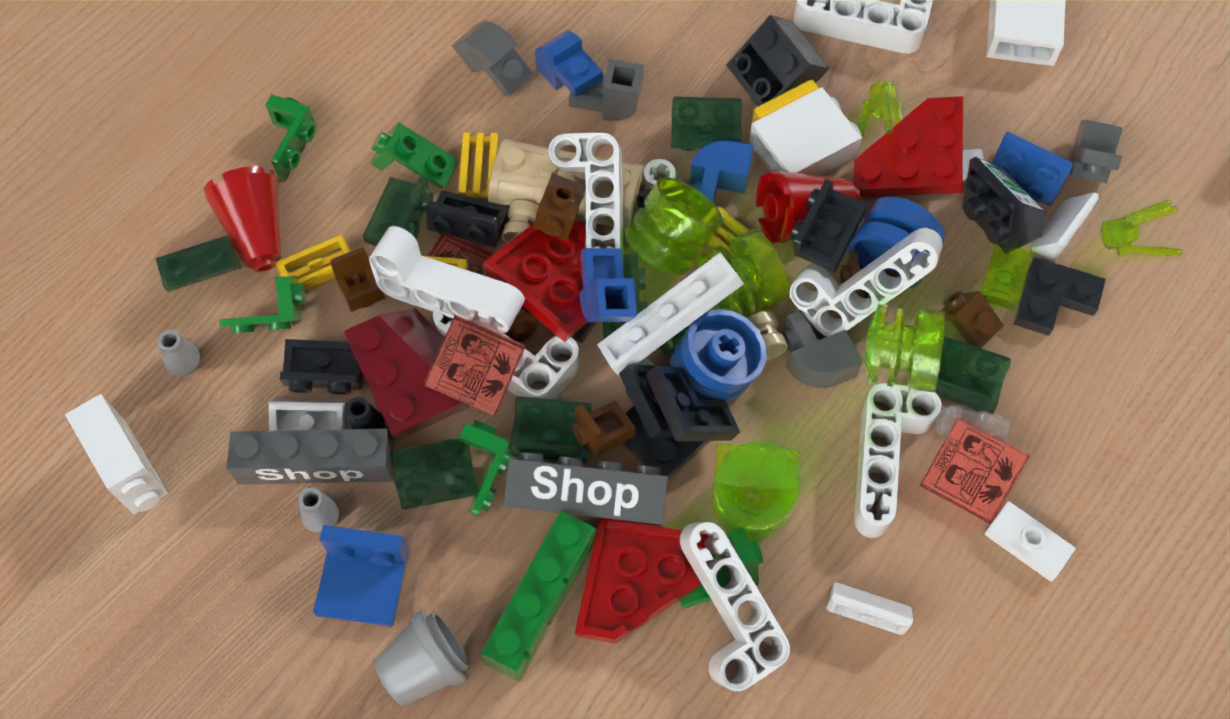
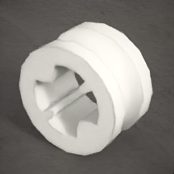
[644,159,676,187]

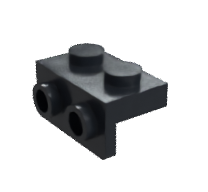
[790,179,867,273]
[426,190,509,247]
[280,339,361,395]

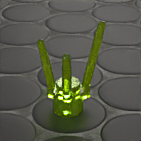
[858,82,903,145]
[1101,200,1183,256]

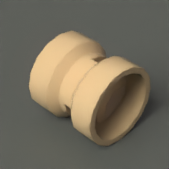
[502,200,539,244]
[748,311,788,361]

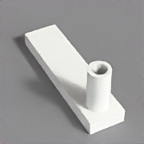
[597,252,744,377]

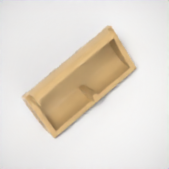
[489,138,644,230]

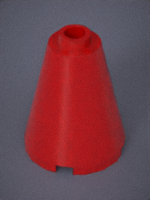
[203,166,281,272]
[756,170,861,243]

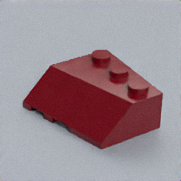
[343,308,473,442]

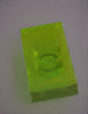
[981,244,1032,311]
[713,444,798,493]

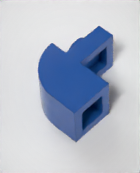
[535,30,603,97]
[690,141,754,217]
[579,248,637,322]

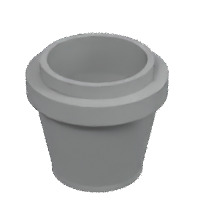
[373,610,470,707]

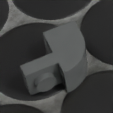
[452,21,533,96]
[569,59,644,121]
[1070,120,1123,184]
[782,310,863,388]

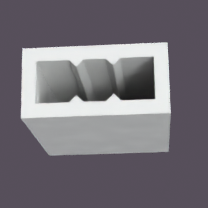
[986,0,1065,66]
[749,87,862,176]
[65,394,168,515]

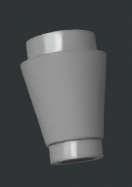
[157,330,200,376]
[298,488,339,532]

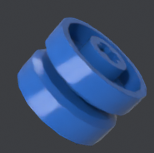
[848,196,945,288]
[670,309,767,405]

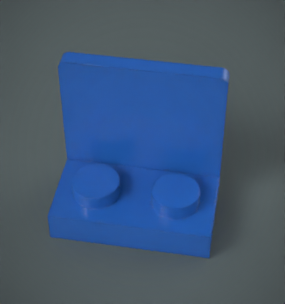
[992,132,1073,207]
[313,525,409,627]

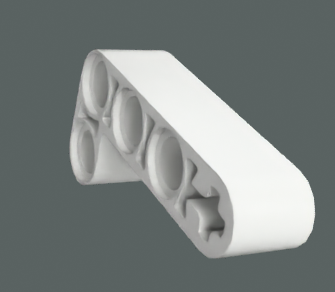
[793,0,933,54]
[548,133,624,265]
[369,226,525,334]
[790,228,943,337]
[433,312,580,408]
[854,383,942,538]
[680,522,790,691]

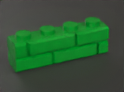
[481,511,596,682]

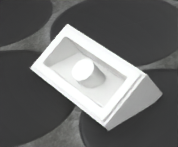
[1031,192,1099,262]
[269,398,350,431]
[826,582,913,635]

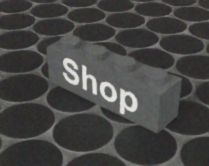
[227,429,394,484]
[504,452,668,524]

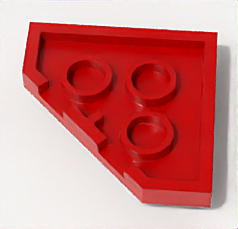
[853,96,964,197]
[482,219,588,342]
[575,517,715,644]

